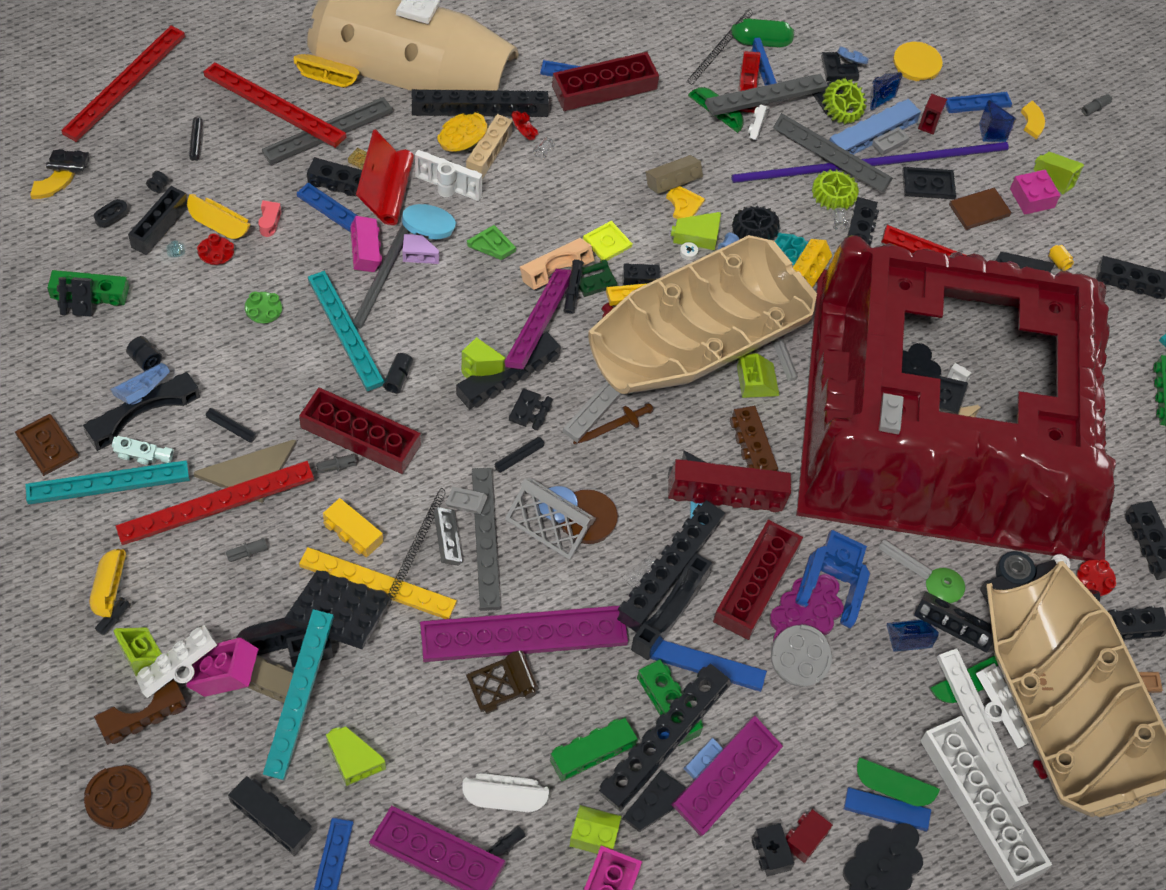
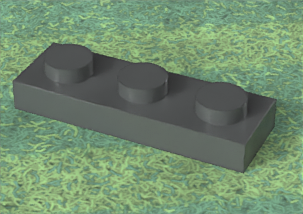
[434,507,462,566]

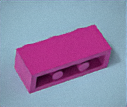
[350,216,382,272]

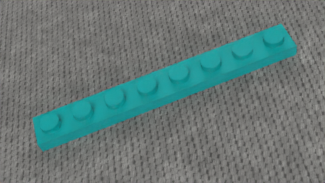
[308,270,384,391]
[25,460,190,505]
[263,610,334,781]

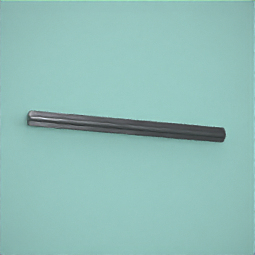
[353,224,410,329]

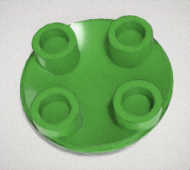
[245,292,282,323]

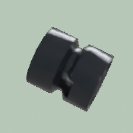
[126,336,162,371]

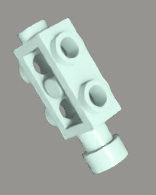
[112,436,174,465]

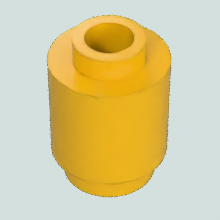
[1048,245,1074,271]

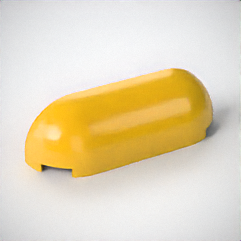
[294,54,359,87]
[187,194,251,239]
[89,549,126,617]

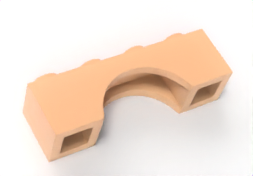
[520,238,594,290]

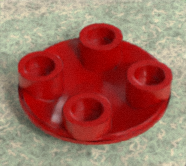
[512,111,539,140]
[197,233,234,265]
[1077,560,1116,596]

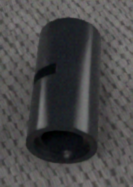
[383,353,413,394]

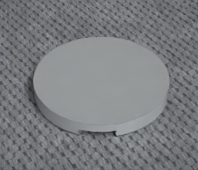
[771,625,832,687]

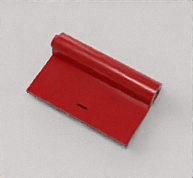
[356,129,414,225]

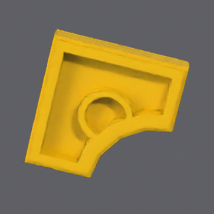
[666,186,705,219]

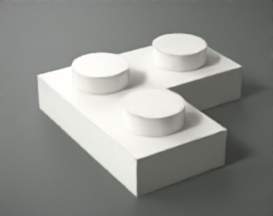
[748,105,770,140]

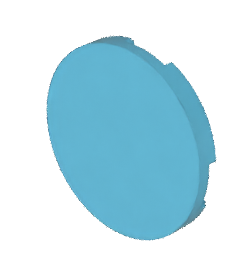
[402,204,456,239]

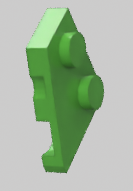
[467,225,516,260]

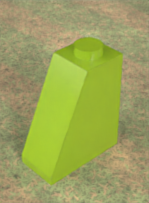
[1033,152,1084,195]
[671,212,721,250]
[326,726,386,786]

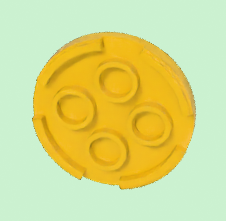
[893,42,943,82]
[437,112,487,152]

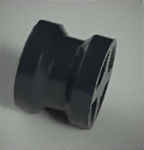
[146,171,169,193]

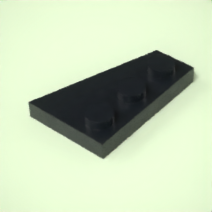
[622,770,686,832]

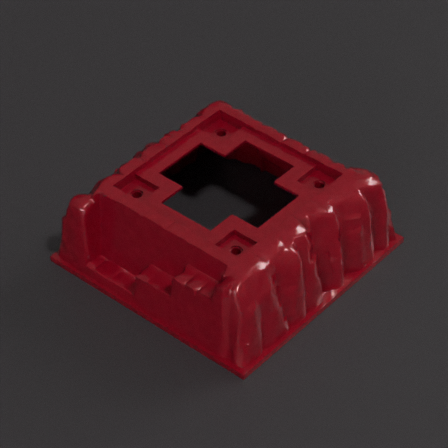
[796,235,1116,561]

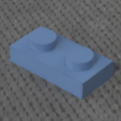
[683,738,722,779]

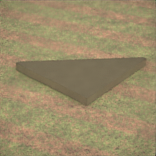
[194,440,296,503]

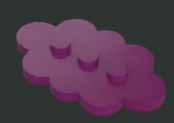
[769,574,844,642]

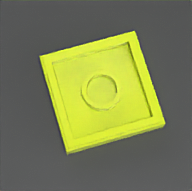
[583,221,632,261]

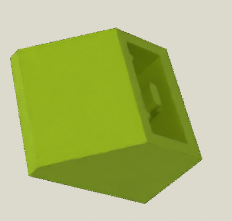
[737,354,779,398]

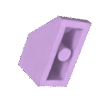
[402,234,439,264]

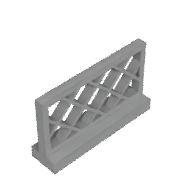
[505,478,596,560]

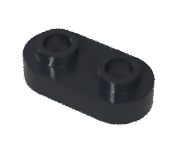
[94,199,128,227]

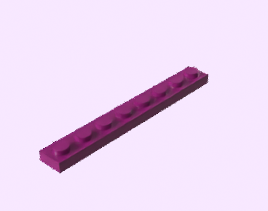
[504,268,571,369]

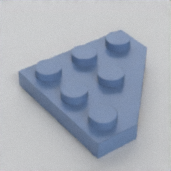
[110,363,170,405]

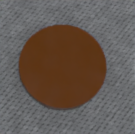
[559,490,618,544]
[84,765,152,829]

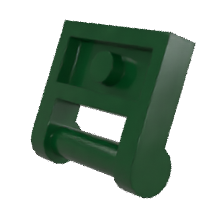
[579,259,617,297]

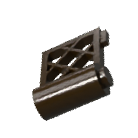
[466,651,539,714]

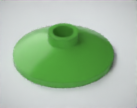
[926,568,965,603]

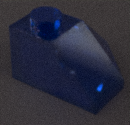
[870,72,903,110]

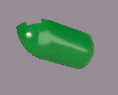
[731,19,794,47]
[688,87,744,133]
[930,656,999,704]
[857,757,940,806]

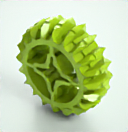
[822,78,867,124]
[812,169,859,212]

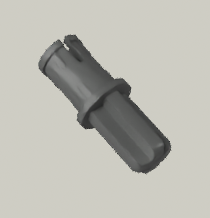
[1081,94,1112,116]
[316,454,356,473]
[226,538,267,562]

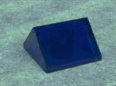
[979,100,1016,142]
[887,620,939,652]

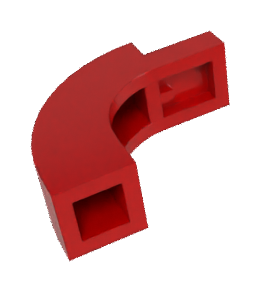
[738,51,761,113]

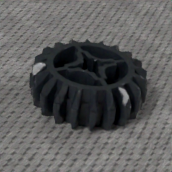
[732,205,780,241]

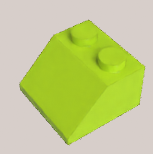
[461,337,505,378]
[569,805,622,854]

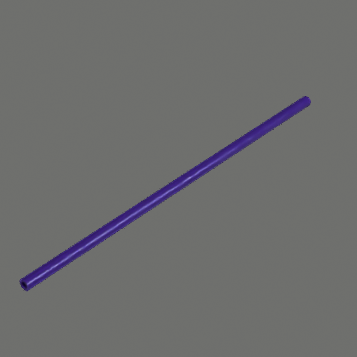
[731,142,1009,183]

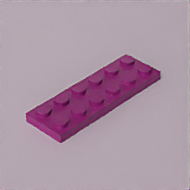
[671,716,783,836]
[369,805,506,890]

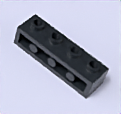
[128,186,188,255]
[228,776,313,856]

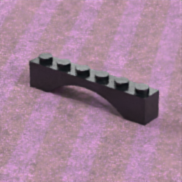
[456,332,561,410]
[83,372,200,451]
[631,553,713,661]

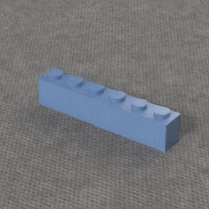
[829,99,921,155]

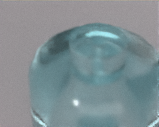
[166,241,185,258]

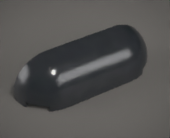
[236,617,306,655]

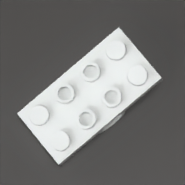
[415,150,482,201]
[136,625,217,698]
[976,663,1031,748]

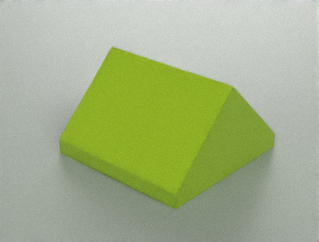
[113,628,162,676]

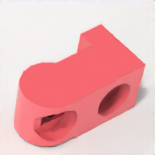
[258,200,281,237]

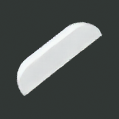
[462,774,549,812]

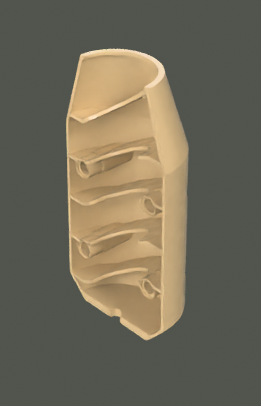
[307,0,518,91]
[588,235,817,394]
[986,561,1166,817]

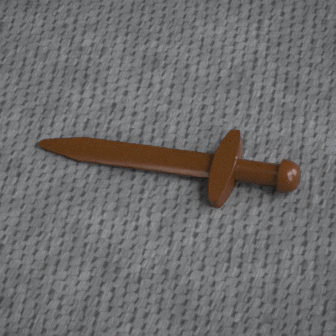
[573,403,654,444]

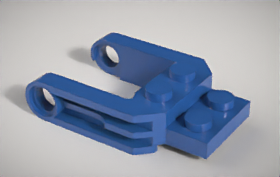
[795,530,870,628]

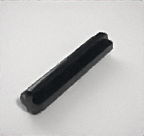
[189,117,203,161]
[206,408,256,443]
[494,437,544,473]

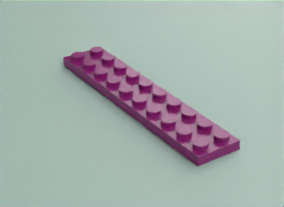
[420,606,628,662]

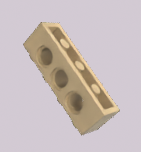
[466,114,513,179]

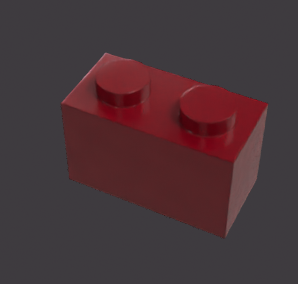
[918,93,947,135]
[785,809,833,863]

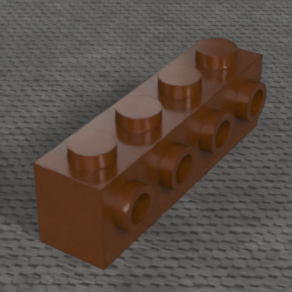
[730,405,778,471]

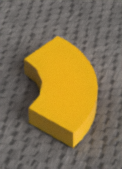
[1021,101,1045,140]
[30,170,74,199]

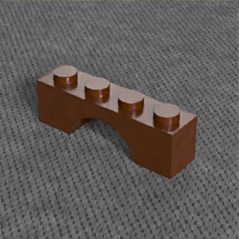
[94,678,187,745]

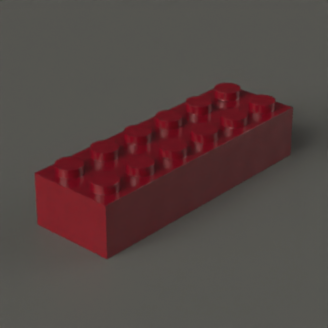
[552,52,659,111]
[299,387,421,474]
[668,459,791,512]
[713,520,803,640]

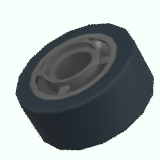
[995,551,1036,585]

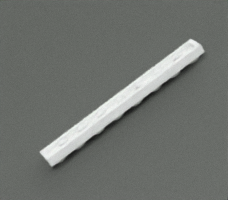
[937,649,1029,808]

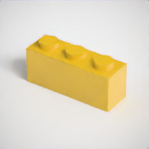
[323,498,383,558]

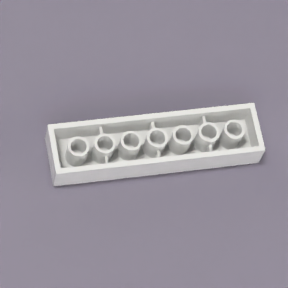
[921,716,1052,890]

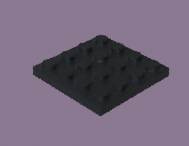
[284,570,392,650]

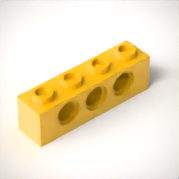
[793,239,832,288]

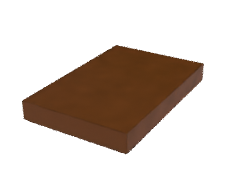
[949,187,1012,230]
[15,414,79,476]

